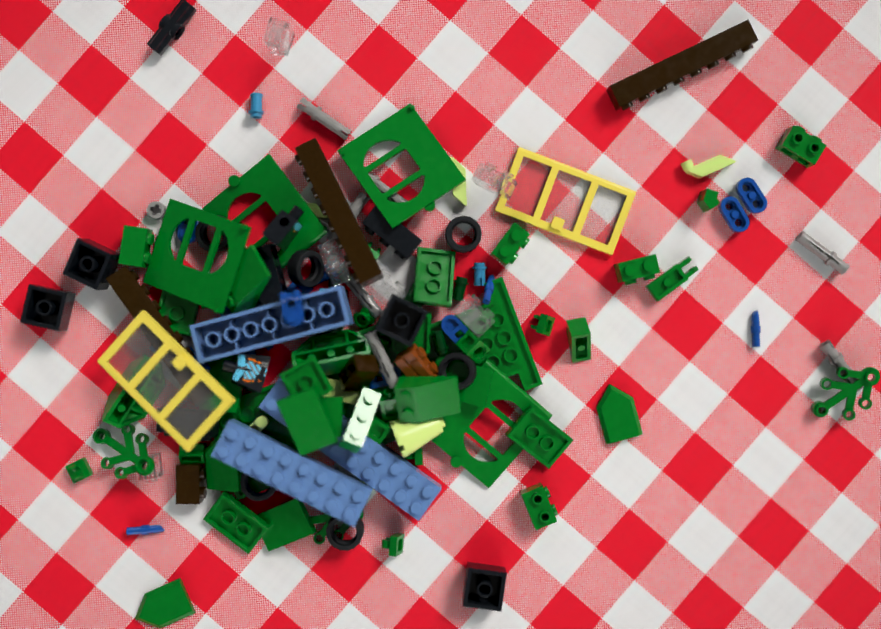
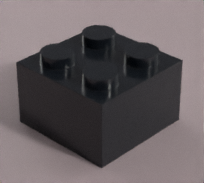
[63,238,120,290]
[20,284,76,331]
[374,294,428,347]
[462,562,507,612]

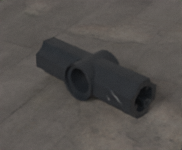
[147,0,197,56]

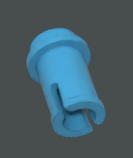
[248,93,264,119]
[472,263,487,286]

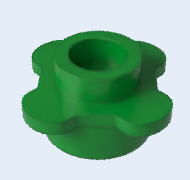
[353,308,375,329]

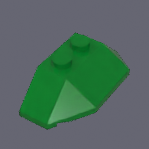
[291,329,371,376]
[101,354,166,429]

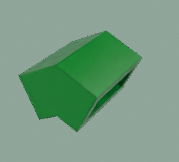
[697,189,720,212]
[178,443,206,464]

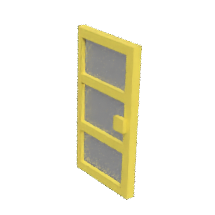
[495,147,636,255]
[97,310,236,453]

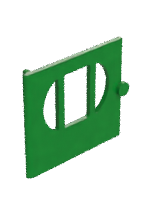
[337,104,466,229]
[202,154,328,269]
[143,199,251,314]
[431,359,552,488]

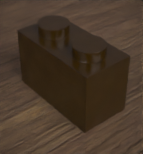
[338,354,379,392]
[176,463,207,504]

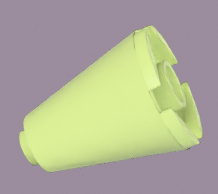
[389,417,446,458]

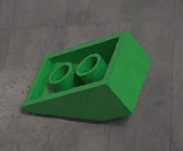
[226,244,271,314]
[394,376,462,423]

